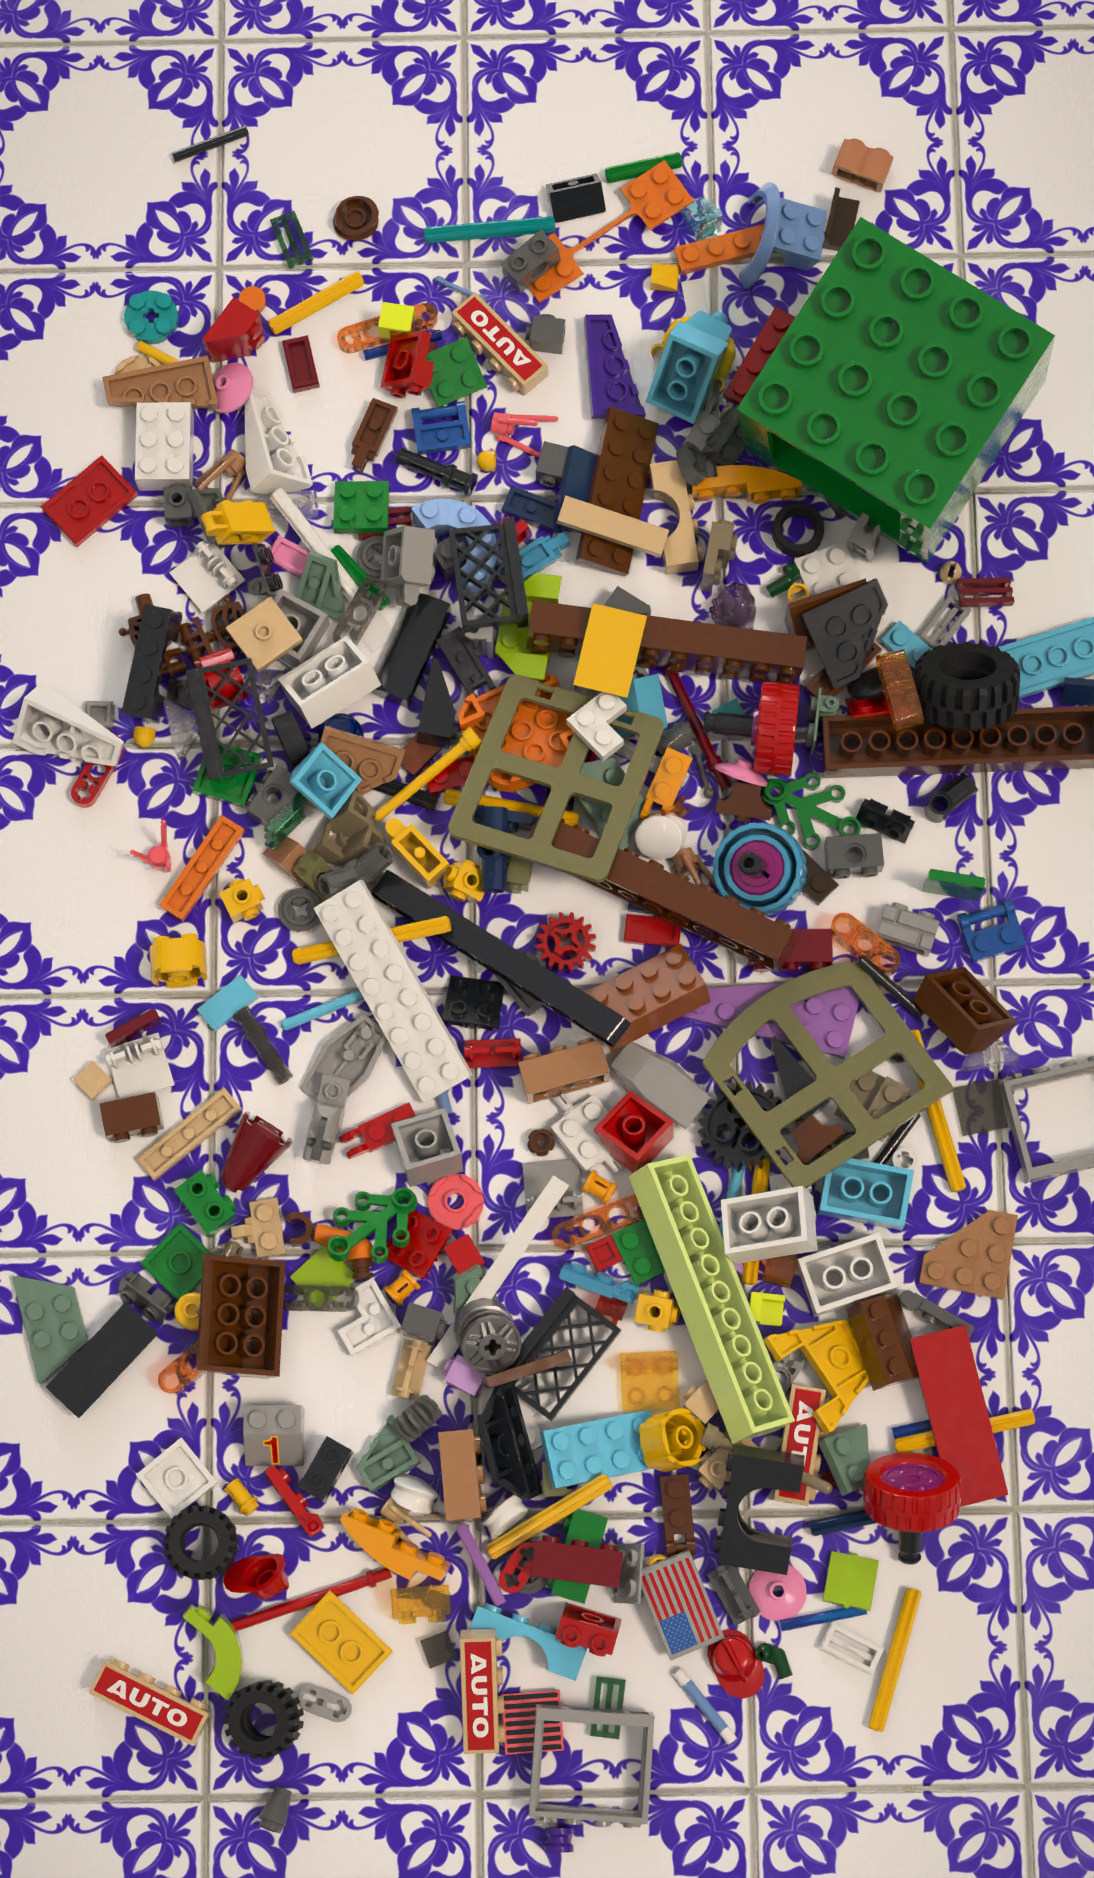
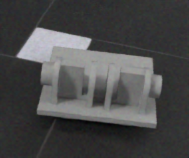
[522,1159,583,1218]
[612,1543,645,1604]

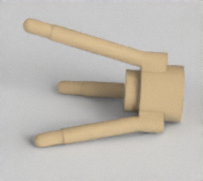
[380,1497,441,1542]

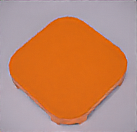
[458,673,574,792]

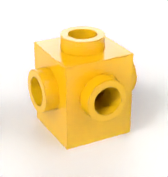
[442,860,485,902]
[219,878,265,923]
[634,1289,681,1332]

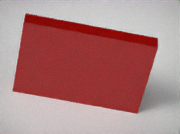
[41,455,138,547]

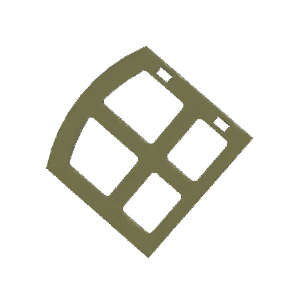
[702,961,954,1188]

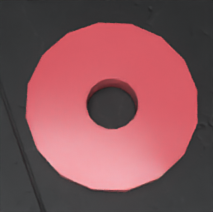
[428,1174,484,1230]

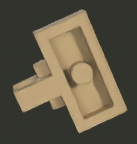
[231,1198,286,1259]

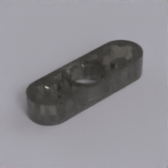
[333,576,387,646]
[283,1284,359,1312]

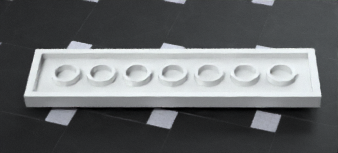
[314,880,473,1104]

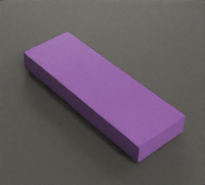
[456,1523,507,1607]

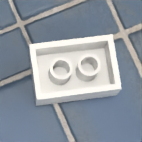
[135,402,194,491]
[278,635,381,729]
[721,1186,818,1264]
[796,1232,898,1317]

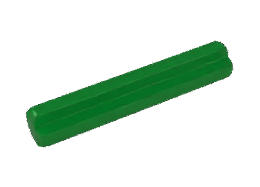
[605,152,682,183]
[330,545,390,611]

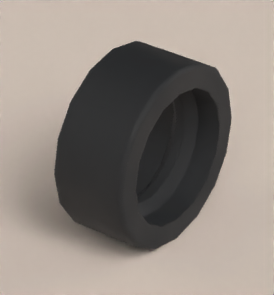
[772,503,824,557]
[271,711,310,766]

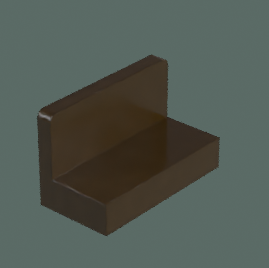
[823,187,860,251]

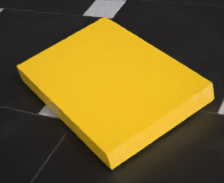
[573,603,647,698]
[289,1590,393,1695]

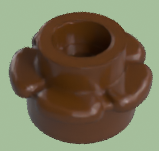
[527,1129,555,1157]

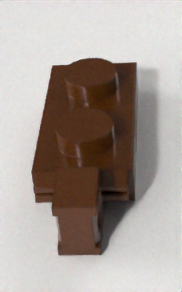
[351,398,398,473]

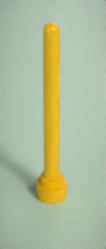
[374,727,482,821]

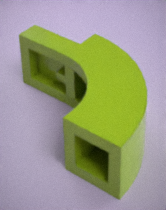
[183,1604,243,1701]

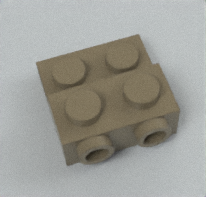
[701,520,738,592]
[834,1070,912,1142]

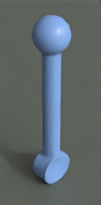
[435,276,487,302]

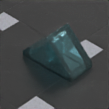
[680,196,723,241]

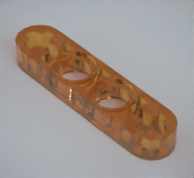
[337,303,438,354]
[552,1194,645,1250]

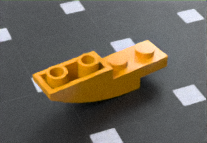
[690,465,802,504]
[340,1508,451,1581]

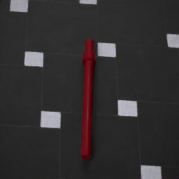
[663,667,732,791]

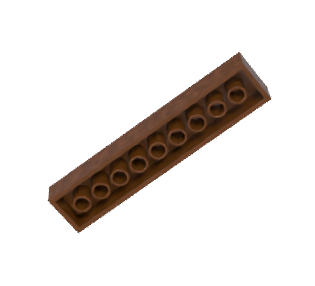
[526,600,807,685]
[820,706,1094,778]
[527,812,795,974]

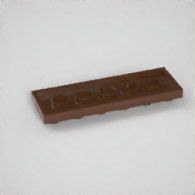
[576,407,659,577]

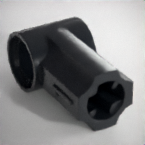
[924,773,978,823]

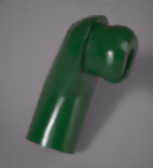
[766,562,800,598]
[755,1643,793,1680]

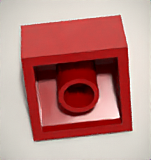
[202,297,265,363]
[594,1091,674,1173]

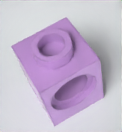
[442,1354,488,1398]

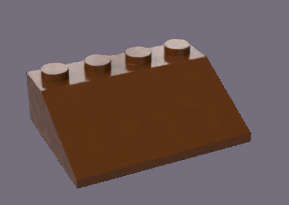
[196,1254,286,1379]

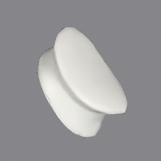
[635,814,686,859]
[391,1474,438,1514]
[481,1495,528,1540]

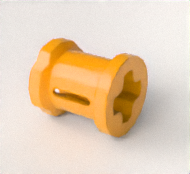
[581,1170,618,1206]
[383,1269,421,1307]

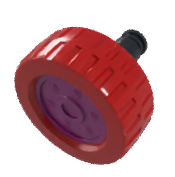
[703,682,800,776]
[863,1452,961,1565]

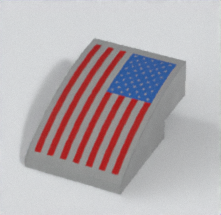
[641,1549,725,1661]

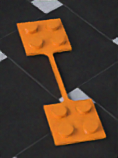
[528,160,694,304]

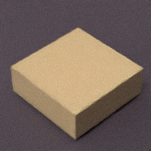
[73,1060,113,1101]

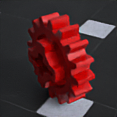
[536,912,596,973]

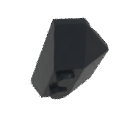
[478,1381,543,1501]

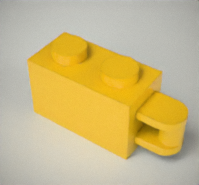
[200,500,275,545]
[385,818,449,889]

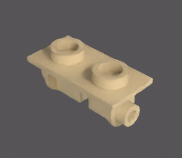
[390,1339,432,1401]

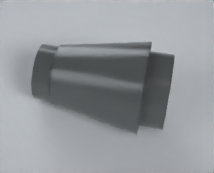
[657,721,697,757]
[258,1786,292,1834]

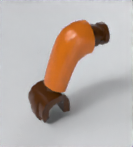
[284,1212,377,1280]

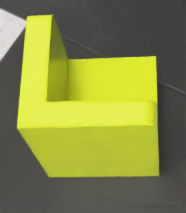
[378,302,416,339]
[749,1292,786,1327]

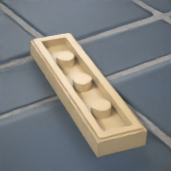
[557,495,669,557]
[136,1088,242,1181]

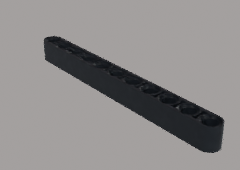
[370,870,631,1048]

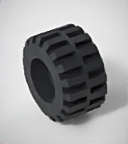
[163,1505,239,1580]
[223,1680,304,1759]

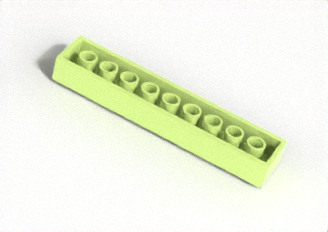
[628,1155,795,1444]

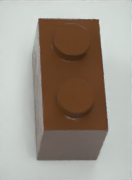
[99,1092,164,1143]

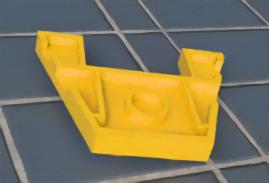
[763,1319,869,1435]

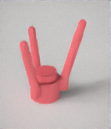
[491,412,559,458]
[130,820,172,872]

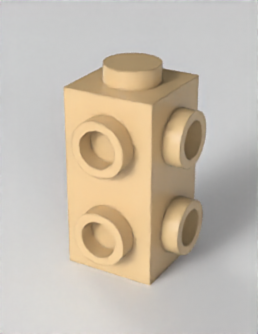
[697,1431,758,1492]

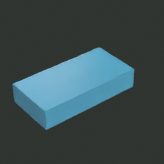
[197,974,259,1032]

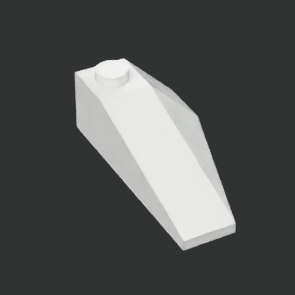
[245,388,313,496]
[12,685,124,766]

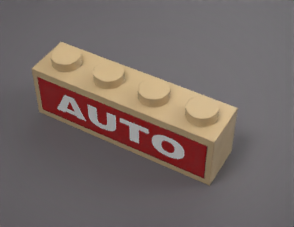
[451,292,548,396]
[772,1384,830,1507]
[460,1629,505,1754]
[88,1658,212,1746]

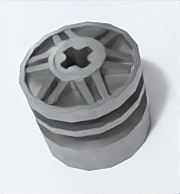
[453,1298,522,1374]

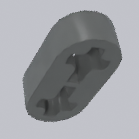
[676,442,707,486]

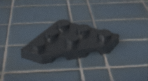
[800,578,888,689]

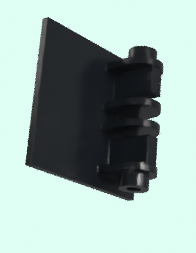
[247,543,283,597]
[442,975,505,1031]

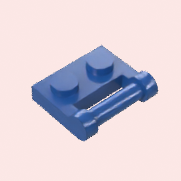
[411,401,471,455]
[957,899,1027,964]

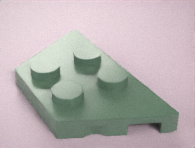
[573,757,646,850]
[12,1276,89,1384]

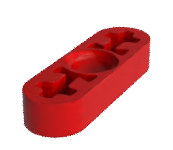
[71,734,125,808]

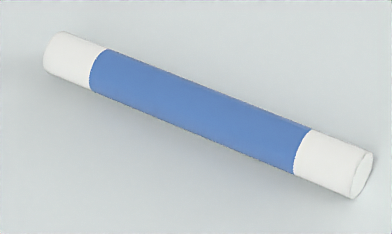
[673,1668,737,1745]

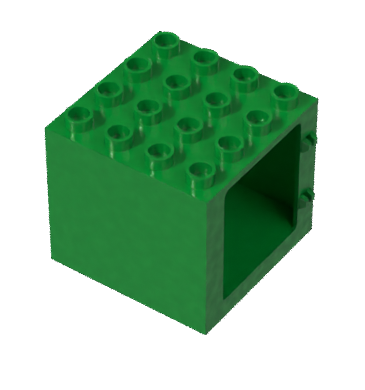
[737,217,1055,564]

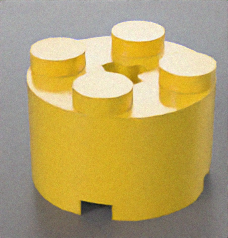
[149,933,208,988]
[638,1408,706,1472]

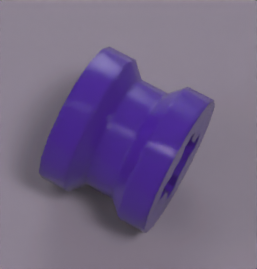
[545,1827,574,1853]

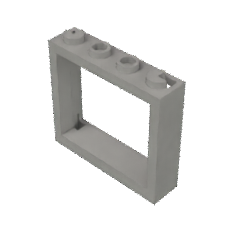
[1000,1056,1094,1184]
[528,1704,655,1828]

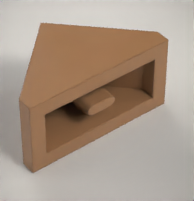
[262,833,307,889]

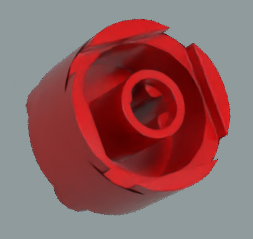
[194,647,249,710]

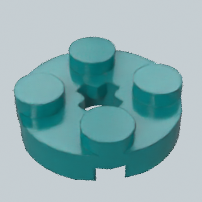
[124,291,179,345]

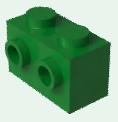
[174,1170,238,1239]

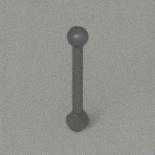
[691,744,714,799]

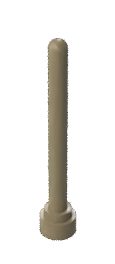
[699,1423,832,1494]

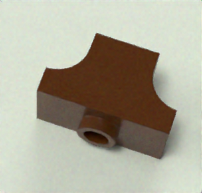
[715,779,772,822]
[790,1115,848,1165]

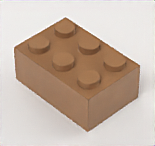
[518,1038,610,1104]
[438,1429,488,1523]

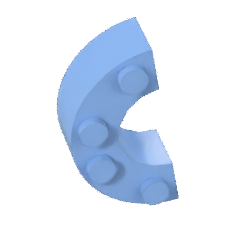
[411,498,498,599]

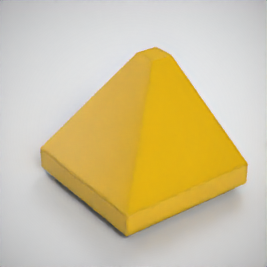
[650,264,679,292]

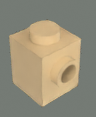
[683,1380,719,1426]

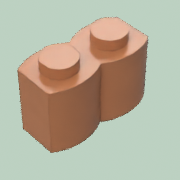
[832,138,894,192]

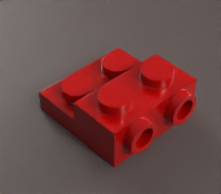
[380,330,434,398]
[555,1602,622,1657]

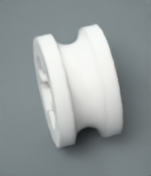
[891,1147,918,1170]

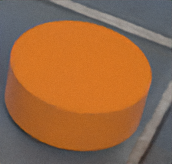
[239,286,266,313]

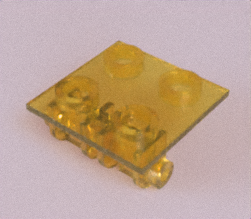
[620,1351,680,1411]

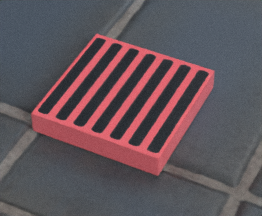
[501,1690,564,1755]

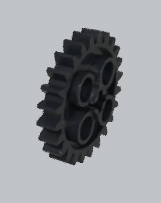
[698,1081,790,1172]

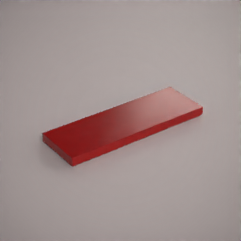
[908,1325,1009,1507]

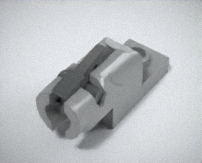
[302,1073,352,1165]

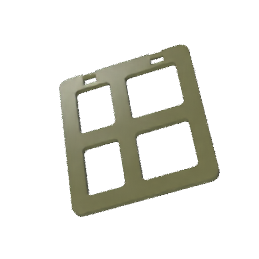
[448,675,664,883]

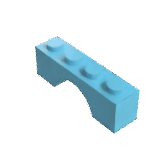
[469,1603,587,1681]

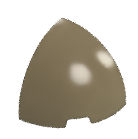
[309,790,386,866]

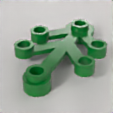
[761,772,861,851]
[328,1187,417,1264]

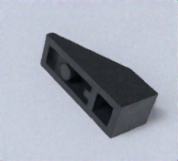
[416,658,459,749]
[769,1036,830,1123]

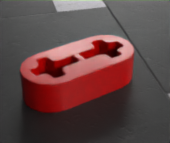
[499,1542,535,1594]

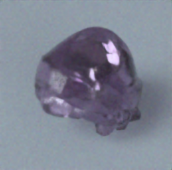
[709,582,756,629]

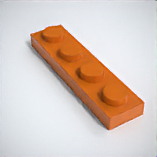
[674,224,773,275]
[159,815,245,922]

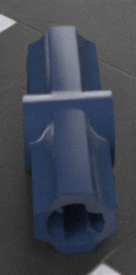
[477,806,511,893]

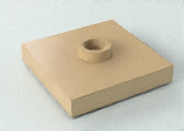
[226,596,303,673]

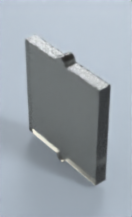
[953,1079,1009,1137]

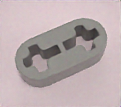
[298,1685,352,1722]

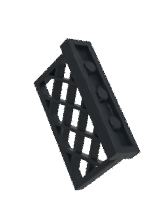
[449,517,529,630]
[185,658,274,780]
[506,1287,622,1422]

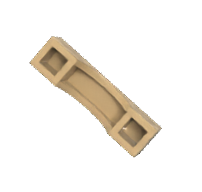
[649,460,703,575]

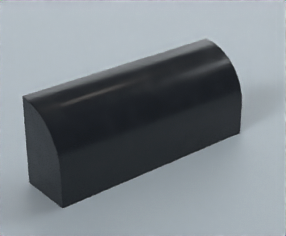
[371,593,451,708]
[46,1302,159,1418]

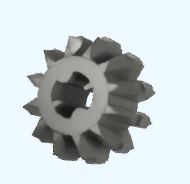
[393,1395,442,1442]

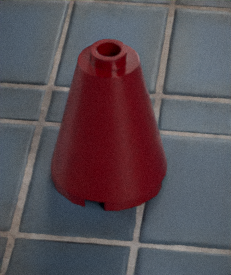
[220,1111,293,1193]

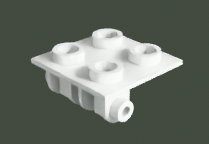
[169,541,246,613]
[105,1033,175,1099]

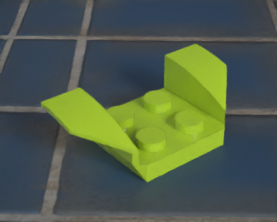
[495,573,562,680]

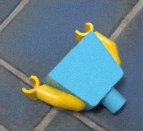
[651,311,736,394]

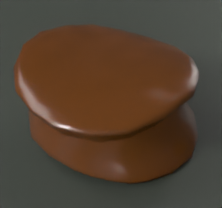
[333,196,379,240]

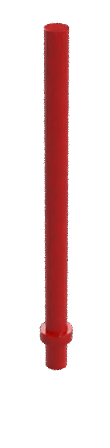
[230,1568,392,1631]

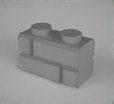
[875,902,940,957]

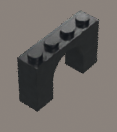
[121,604,183,724]
[714,1444,805,1575]

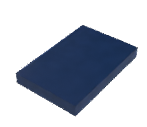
[552,445,597,534]

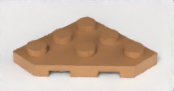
[302,726,405,810]
[918,1210,1018,1300]

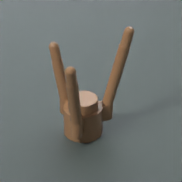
[194,449,246,501]
[671,847,720,894]

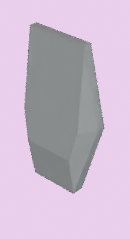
[300,1014,387,1102]
[610,1042,711,1129]

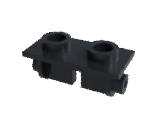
[856,798,915,844]

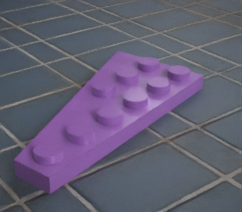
[682,983,859,1059]

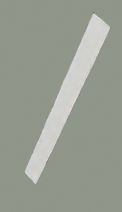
[426,1175,569,1371]

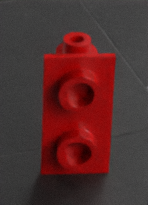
[464,1038,521,1068]

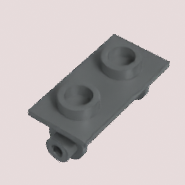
[117,1271,175,1325]
[707,1565,761,1626]

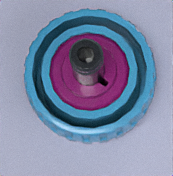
[712,822,808,916]

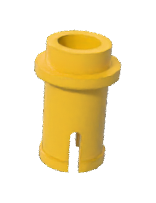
[224,1478,259,1516]

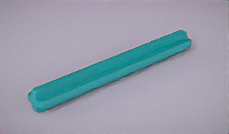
[424,216,555,243]

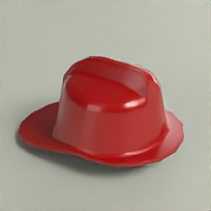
[223,1554,289,1600]
[707,1629,765,1698]

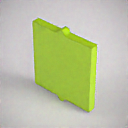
[290,1246,355,1312]
[823,1551,879,1611]

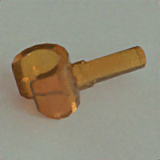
[660,796,692,817]

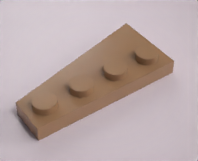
[102,356,219,409]

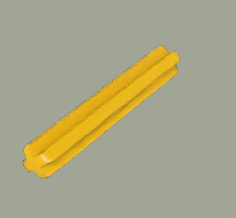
[268,271,364,334]

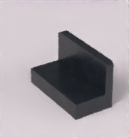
[545,173,606,223]

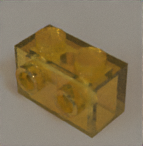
[390,1585,452,1625]

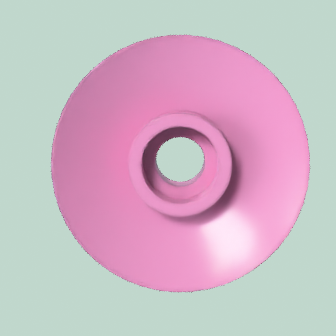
[213,362,253,413]
[714,758,768,786]
[748,1565,807,1621]

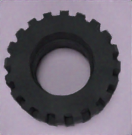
[913,642,1020,731]

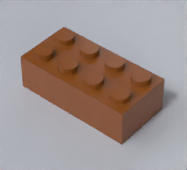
[585,943,711,1052]

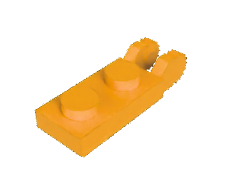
[639,747,693,821]

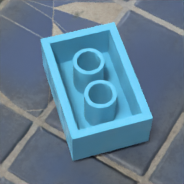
[645,321,728,424]
[817,1158,914,1230]

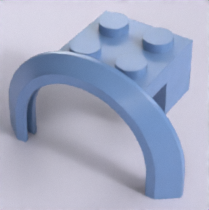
[739,182,826,289]

